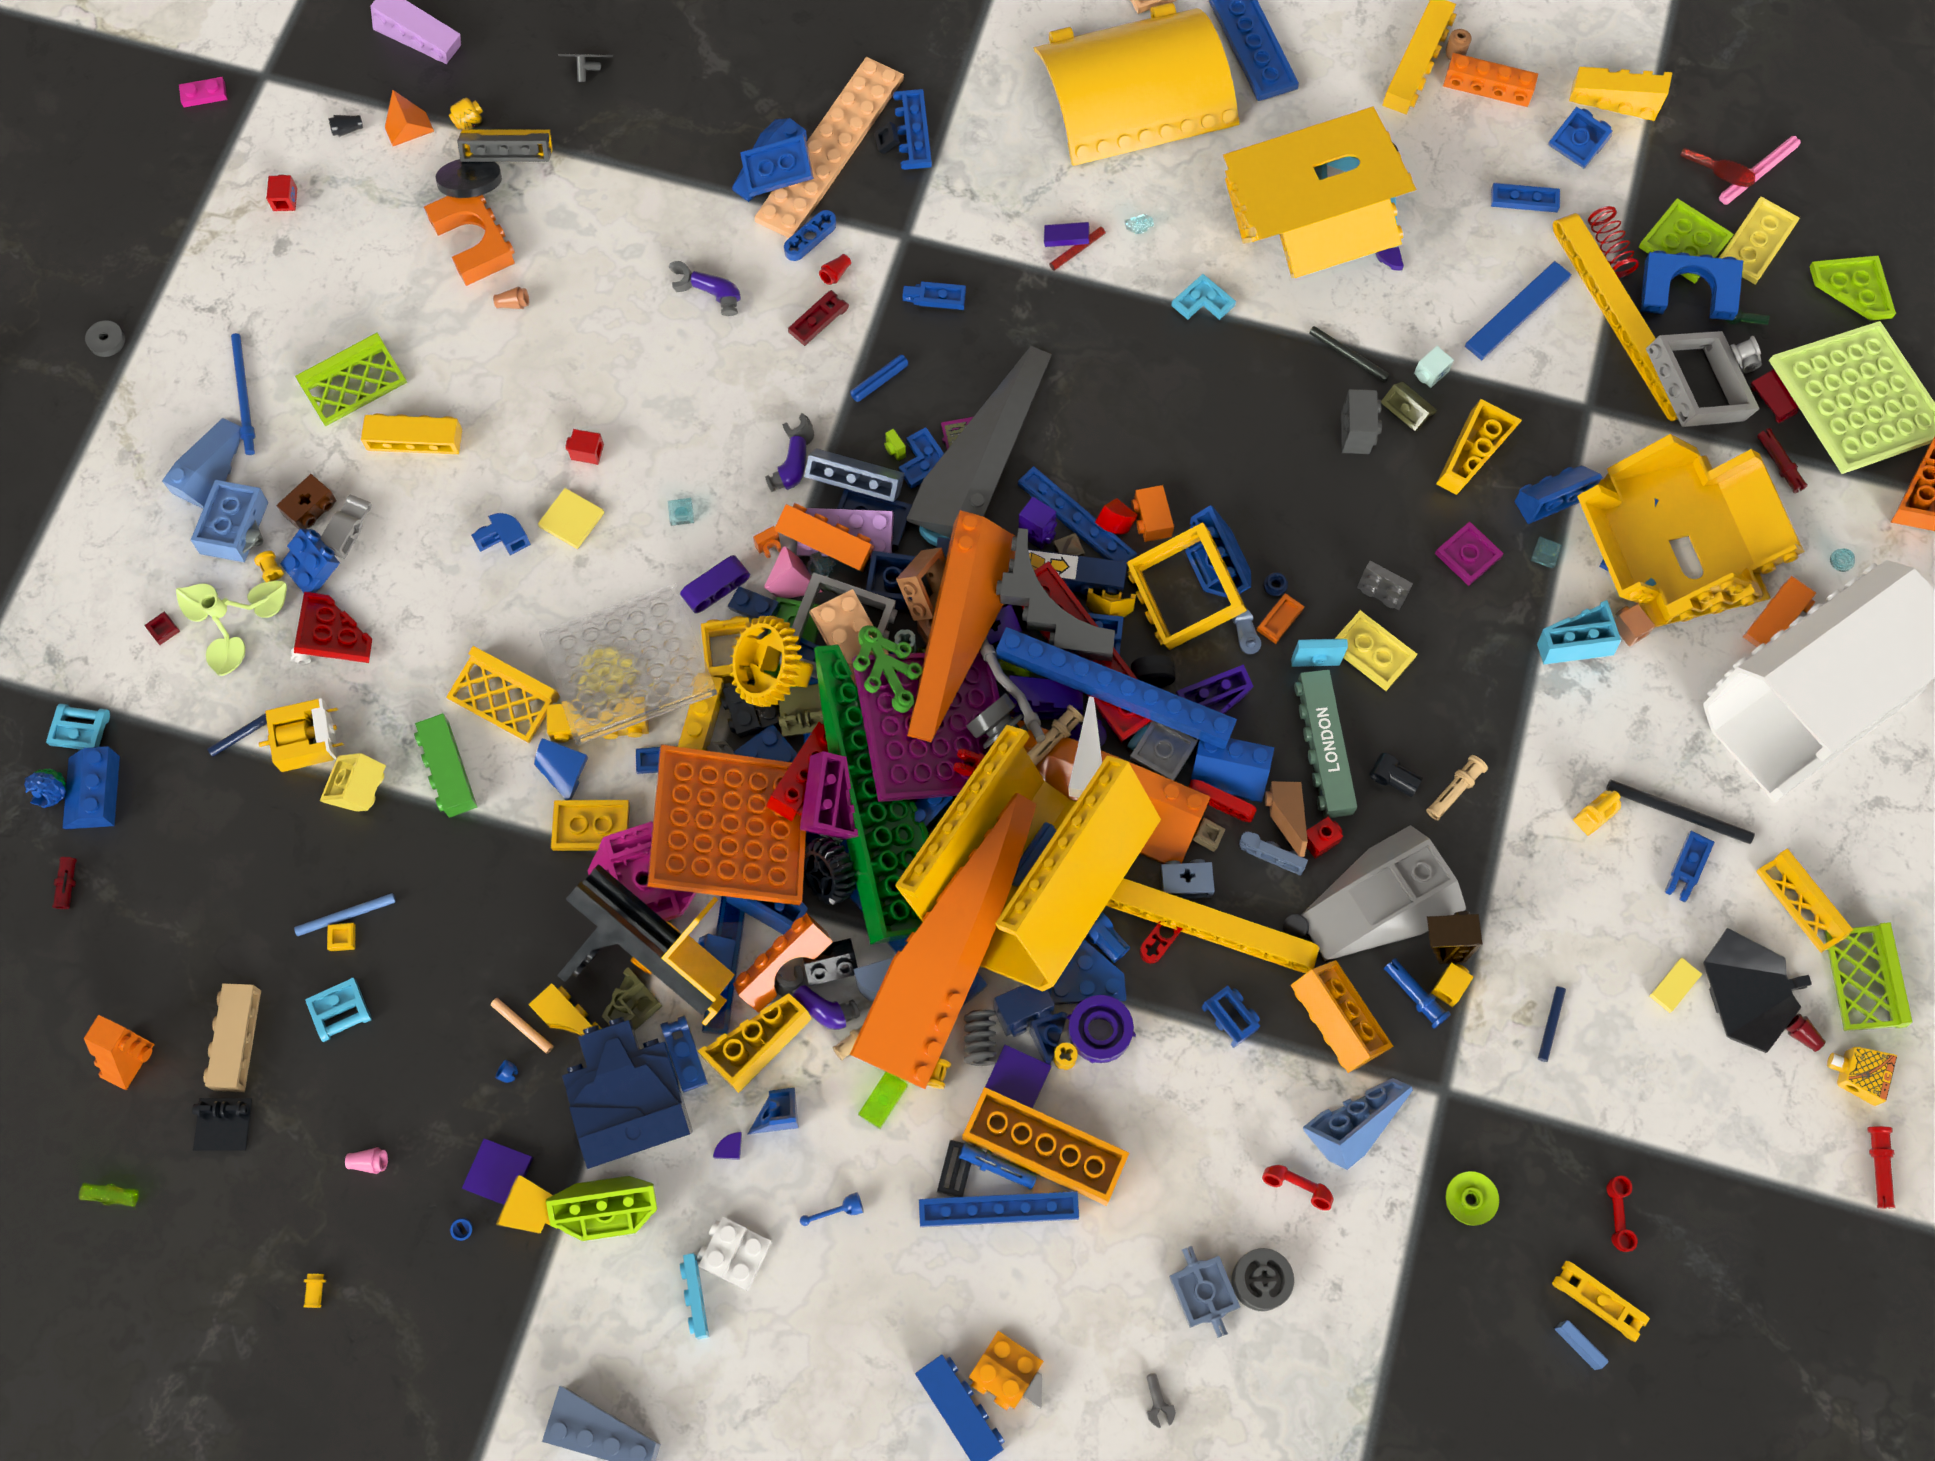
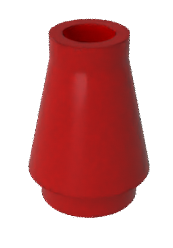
[819,254,851,285]

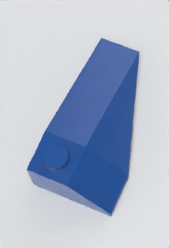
[732,118,807,202]

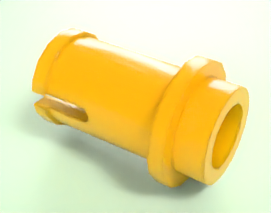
[303,1274,326,1308]

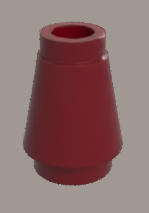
[1786,1014,1826,1052]

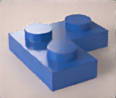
[899,427,944,489]

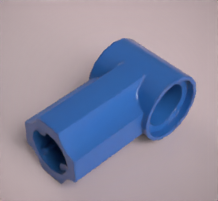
[1086,912,1130,963]

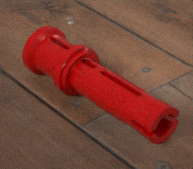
[1867,1126,1895,1209]

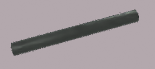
[1309,326,1390,382]

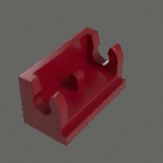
[1750,369,1799,423]

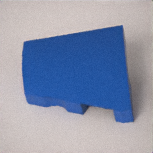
[534,738,588,800]

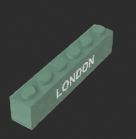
[1294,670,1357,818]

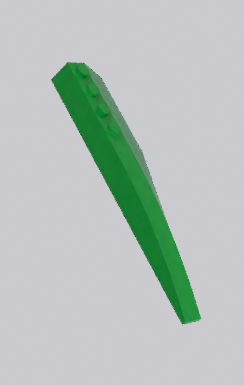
[814,645,929,945]

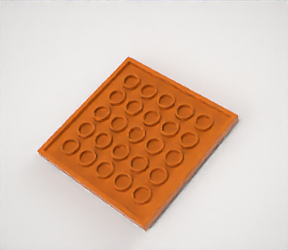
[647,745,806,905]

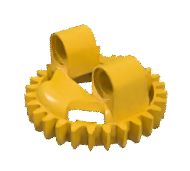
[729,616,814,707]

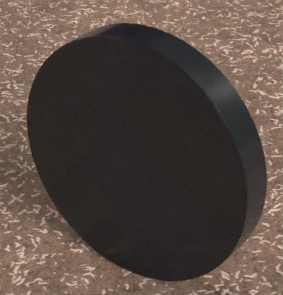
[435,159,502,198]

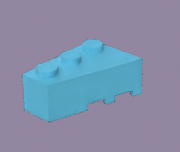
[1537,600,1621,665]

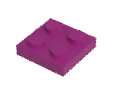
[1435,522,1504,586]

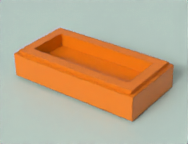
[1256,593,1305,644]

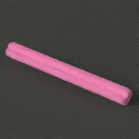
[1719,136,1801,205]

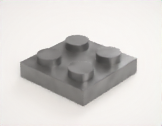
[1357,561,1413,610]
[1130,721,1198,781]

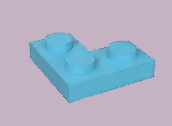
[1171,274,1236,320]

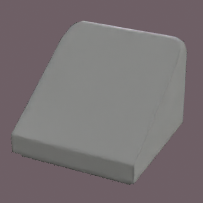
[1023,1373,1042,1409]

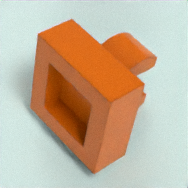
[753,526,782,558]

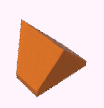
[385,90,434,146]

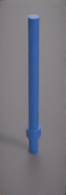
[231,333,255,455]

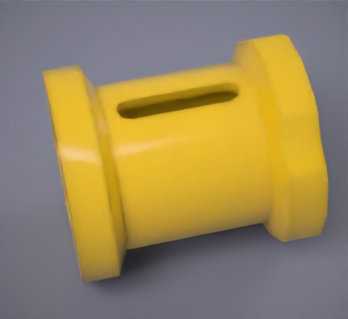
[254,551,284,582]
[1054,1043,1078,1070]
[927,1058,951,1089]

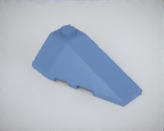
[162,418,241,509]
[1303,1078,1413,1170]

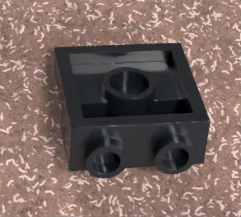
[720,681,780,738]

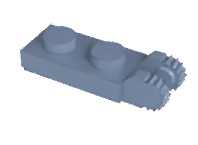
[1239,831,1308,875]

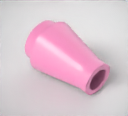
[345,1147,388,1174]

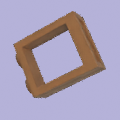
[896,548,946,621]

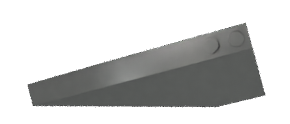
[906,346,1052,539]

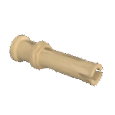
[1028,704,1084,766]
[1426,755,1488,821]

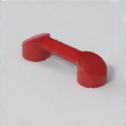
[1262,1165,1334,1211]
[1607,1175,1638,1252]

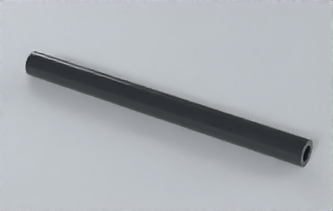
[1606,779,1755,844]

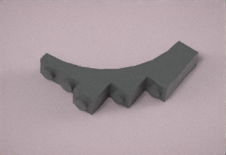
[996,528,1115,662]

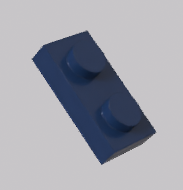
[728,586,781,619]

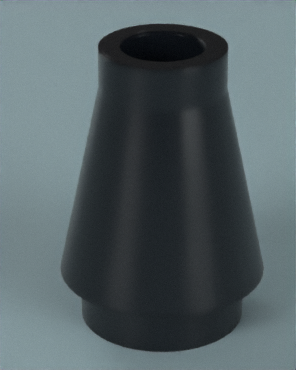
[328,115,363,137]

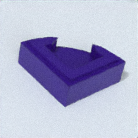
[1376,247,1404,271]
[713,1132,742,1160]

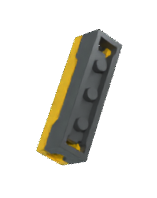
[457,130,553,162]

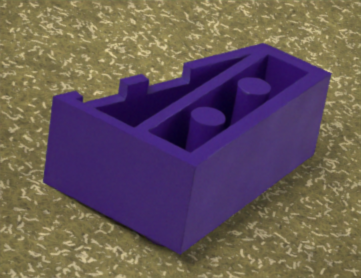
[1008,675,1083,720]

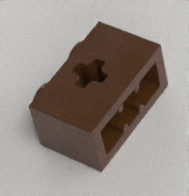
[276,474,337,530]

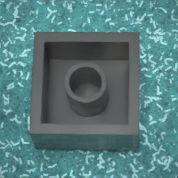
[1341,389,1382,454]

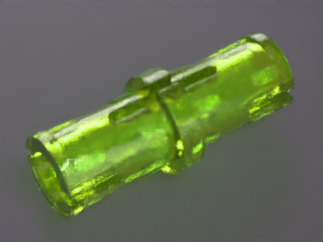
[79,1183,139,1207]

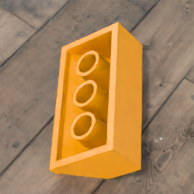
[1291,960,1394,1073]

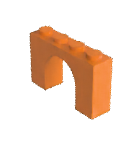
[424,195,515,286]

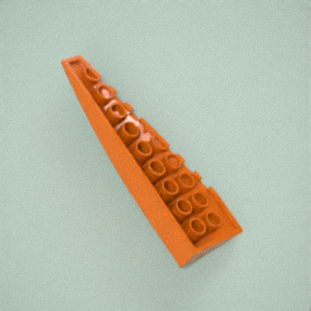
[907,510,1015,742]
[1011,717,1210,864]

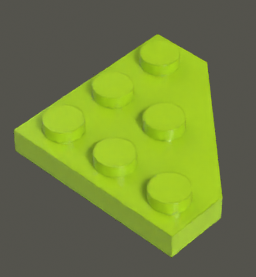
[1809,256,1896,320]

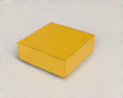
[327,923,355,951]

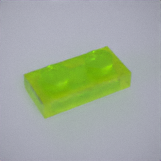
[858,1072,908,1130]

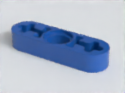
[784,210,836,261]

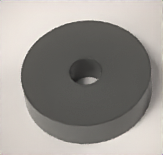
[85,320,125,357]

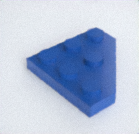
[1048,940,1126,1005]

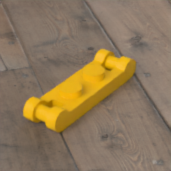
[1552,1261,1650,1342]

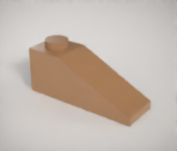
[1265,781,1308,857]

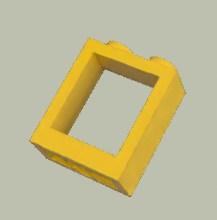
[701,616,754,684]

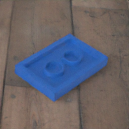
[740,134,814,197]

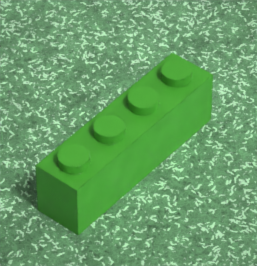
[414,713,477,818]

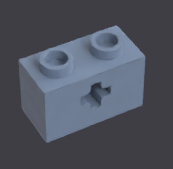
[1159,859,1215,899]

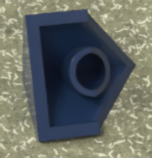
[1029,1012,1068,1065]

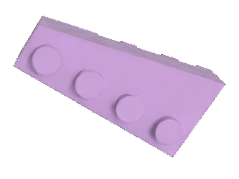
[371,0,461,64]

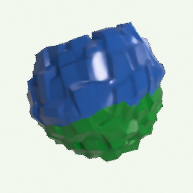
[24,768,66,808]

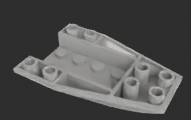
[1301,825,1466,961]

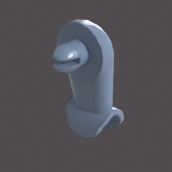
[1232,609,1261,654]

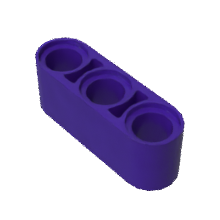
[680,555,750,613]

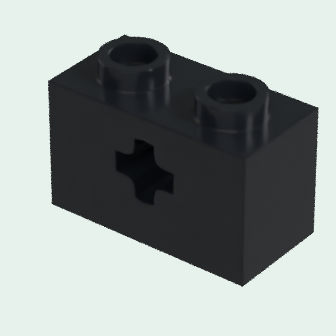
[803,938,858,986]

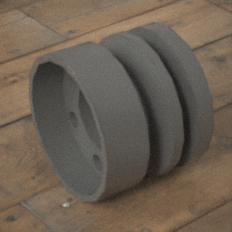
[966,693,1029,749]

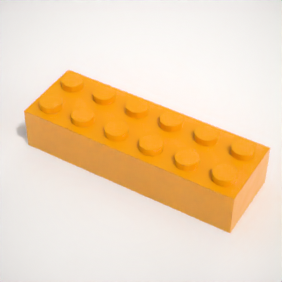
[962,1087,1129,1206]

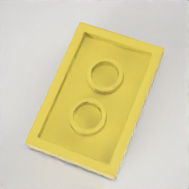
[1335,610,1417,691]

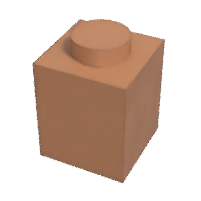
[1615,603,1655,647]

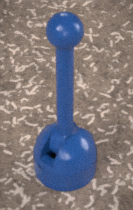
[800,1192,864,1226]

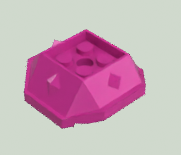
[587,821,696,921]

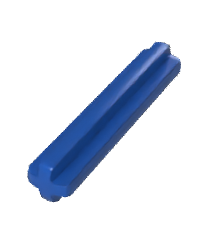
[850,355,908,402]
[1012,822,1056,887]

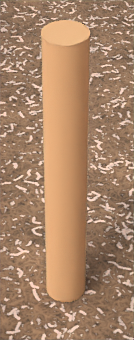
[491,998,554,1054]

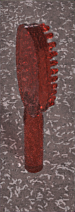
[1680,148,1755,187]

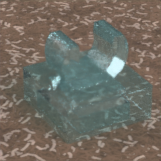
[1531,537,1562,568]
[806,552,836,577]

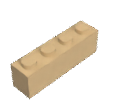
[204,983,261,1092]

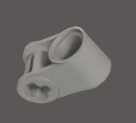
[1730,335,1762,373]

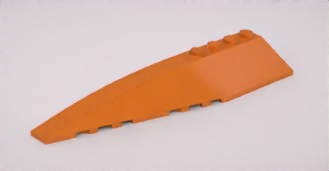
[849,793,1037,1089]

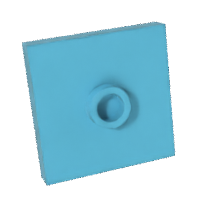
[1291,639,1348,667]

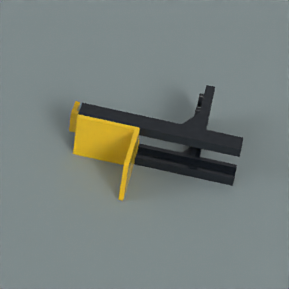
[557,864,735,1026]

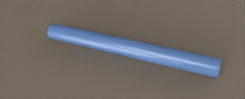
[294,893,396,936]

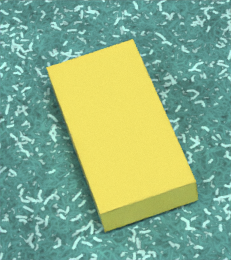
[1649,957,1702,1013]

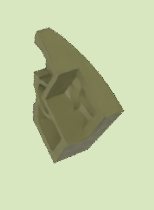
[602,967,662,1031]

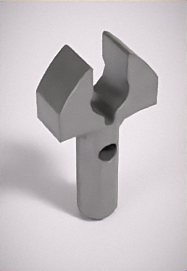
[1146,1373,1176,1428]

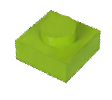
[884,429,906,461]

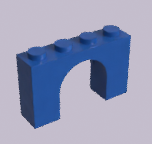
[1640,250,1743,320]

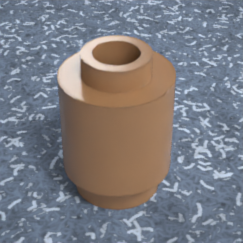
[1445,29,1472,60]

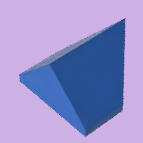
[747,1087,799,1135]

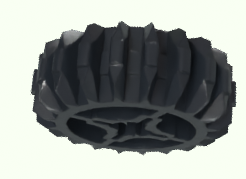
[804,837,857,905]

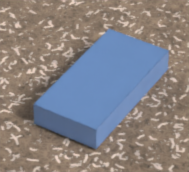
[1554,1320,1608,1370]

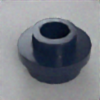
[1264,573,1288,596]

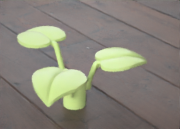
[176,581,287,676]

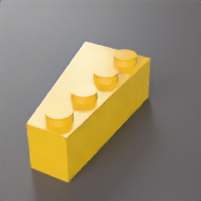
[1569,67,1672,121]
[1436,399,1522,495]
[697,993,812,1093]

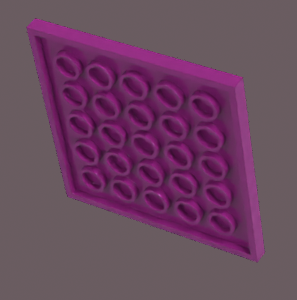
[852,650,999,802]

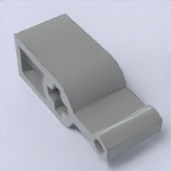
[321,494,372,559]

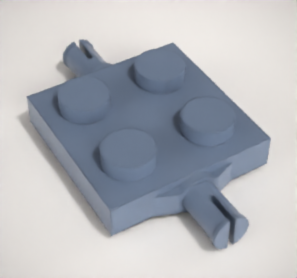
[1169,1246,1240,1338]

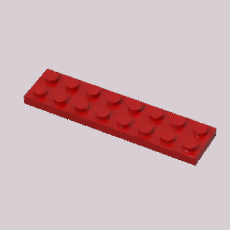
[1021,561,1152,741]

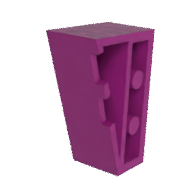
[800,751,859,840]

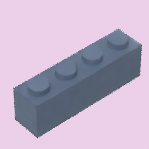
[804,448,905,502]

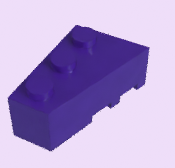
[1175,664,1253,739]

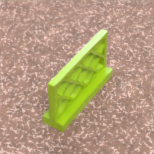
[295,333,407,426]
[1824,922,1913,1031]

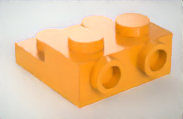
[969,1331,1044,1410]

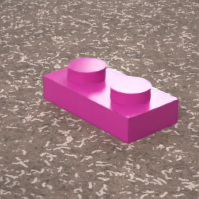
[179,77,227,107]

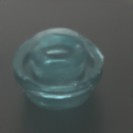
[1830,548,1855,572]

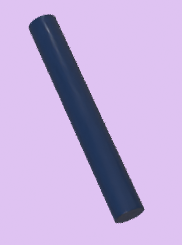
[207,713,267,757]
[1538,986,1566,1062]

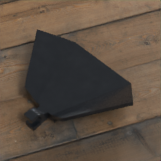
[1703,928,1812,1053]

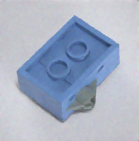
[191,480,268,563]

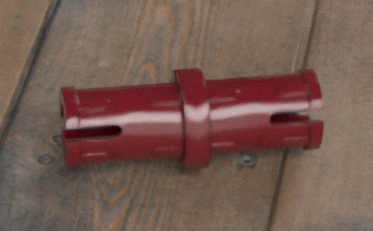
[52,857,77,909]

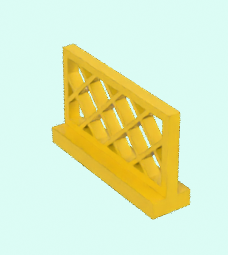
[446,646,561,743]

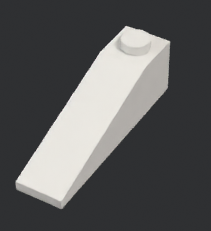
[1069,696,1102,798]

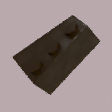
[1427,911,1483,964]

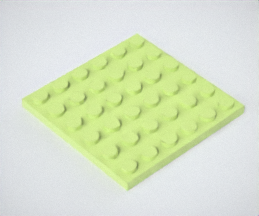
[1769,321,1935,474]

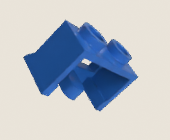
[1202,985,1260,1048]

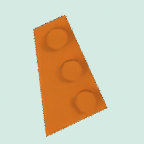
[1743,576,1816,647]
[84,1015,154,1090]

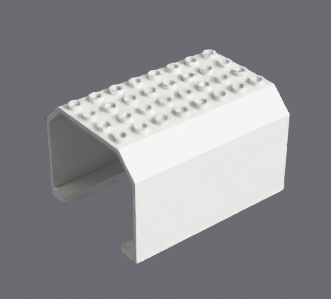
[1703,560,1935,803]

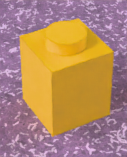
[1431,962,1474,1007]

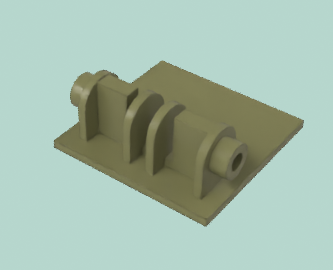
[779,684,824,737]

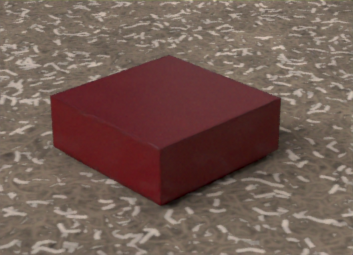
[144,611,180,645]

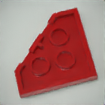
[294,592,372,663]

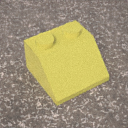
[320,753,386,812]

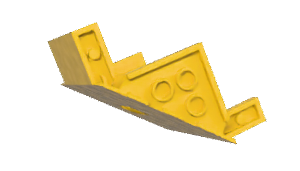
[1223,106,1417,278]
[1577,434,1805,628]

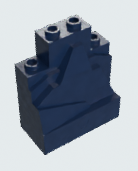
[562,1017,693,1169]

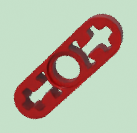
[1188,779,1257,822]
[1140,920,1183,964]

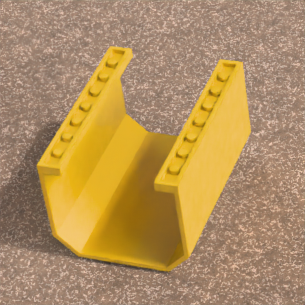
[895,725,1161,991]

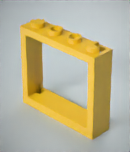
[1127,523,1247,650]

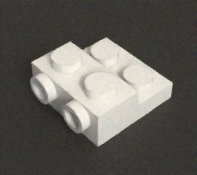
[697,1217,772,1291]

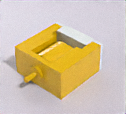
[259,698,344,772]

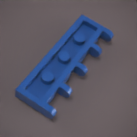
[893,89,932,170]

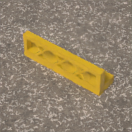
[1756,848,1853,953]

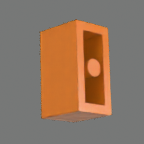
[1131,485,1174,542]

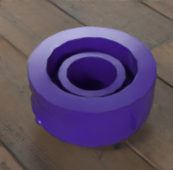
[1066,995,1136,1063]

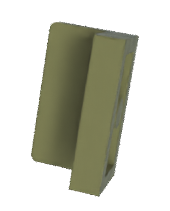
[1381,382,1437,431]

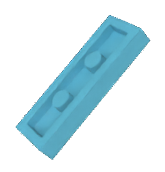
[680,1253,709,1339]

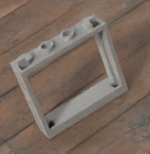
[1646,331,1760,427]
[780,572,898,679]

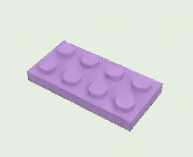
[797,508,894,559]

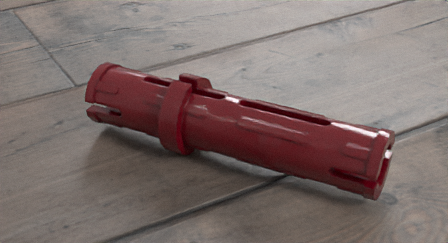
[1757,428,1808,493]

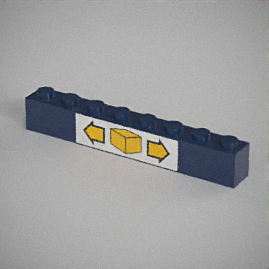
[936,537,1127,598]

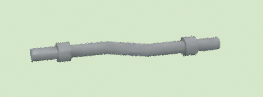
[980,637,1046,742]

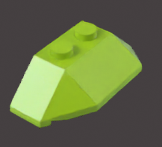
[546,1176,657,1241]

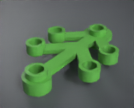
[853,625,923,713]

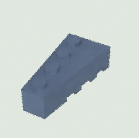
[542,1386,661,1461]

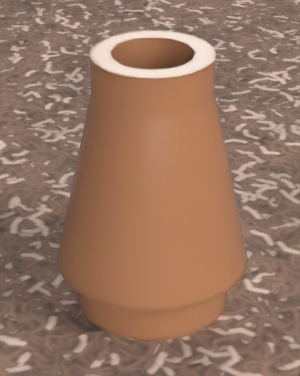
[493,287,529,309]

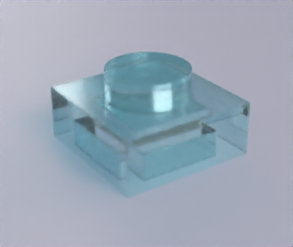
[1124,214,1154,234]
[668,498,694,526]

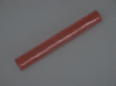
[1049,226,1106,271]

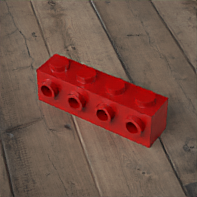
[766,722,829,822]

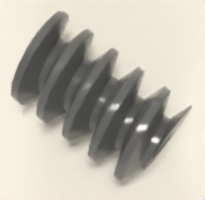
[964,1010,996,1066]

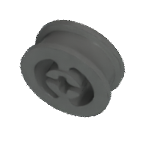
[1232,1248,1294,1311]

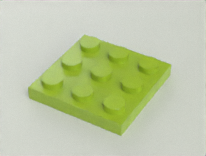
[1639,198,1734,283]

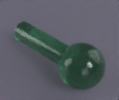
[1726,308,1770,325]

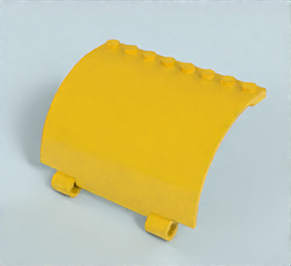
[1033,2,1240,166]

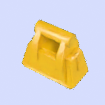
[1573,790,1621,836]

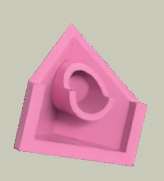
[764,547,823,599]

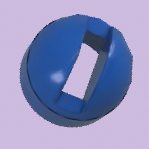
[495,1060,518,1083]
[450,1218,473,1241]

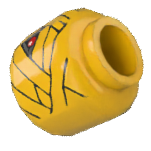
[449,98,483,130]

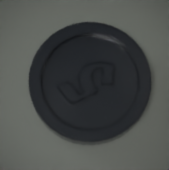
[1283,914,1309,939]

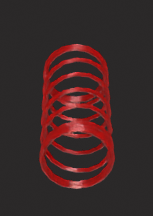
[1588,206,1639,278]

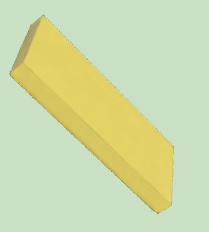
[1719,197,1800,285]

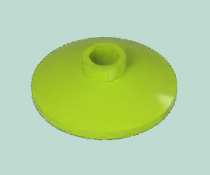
[1446,1171,1499,1226]

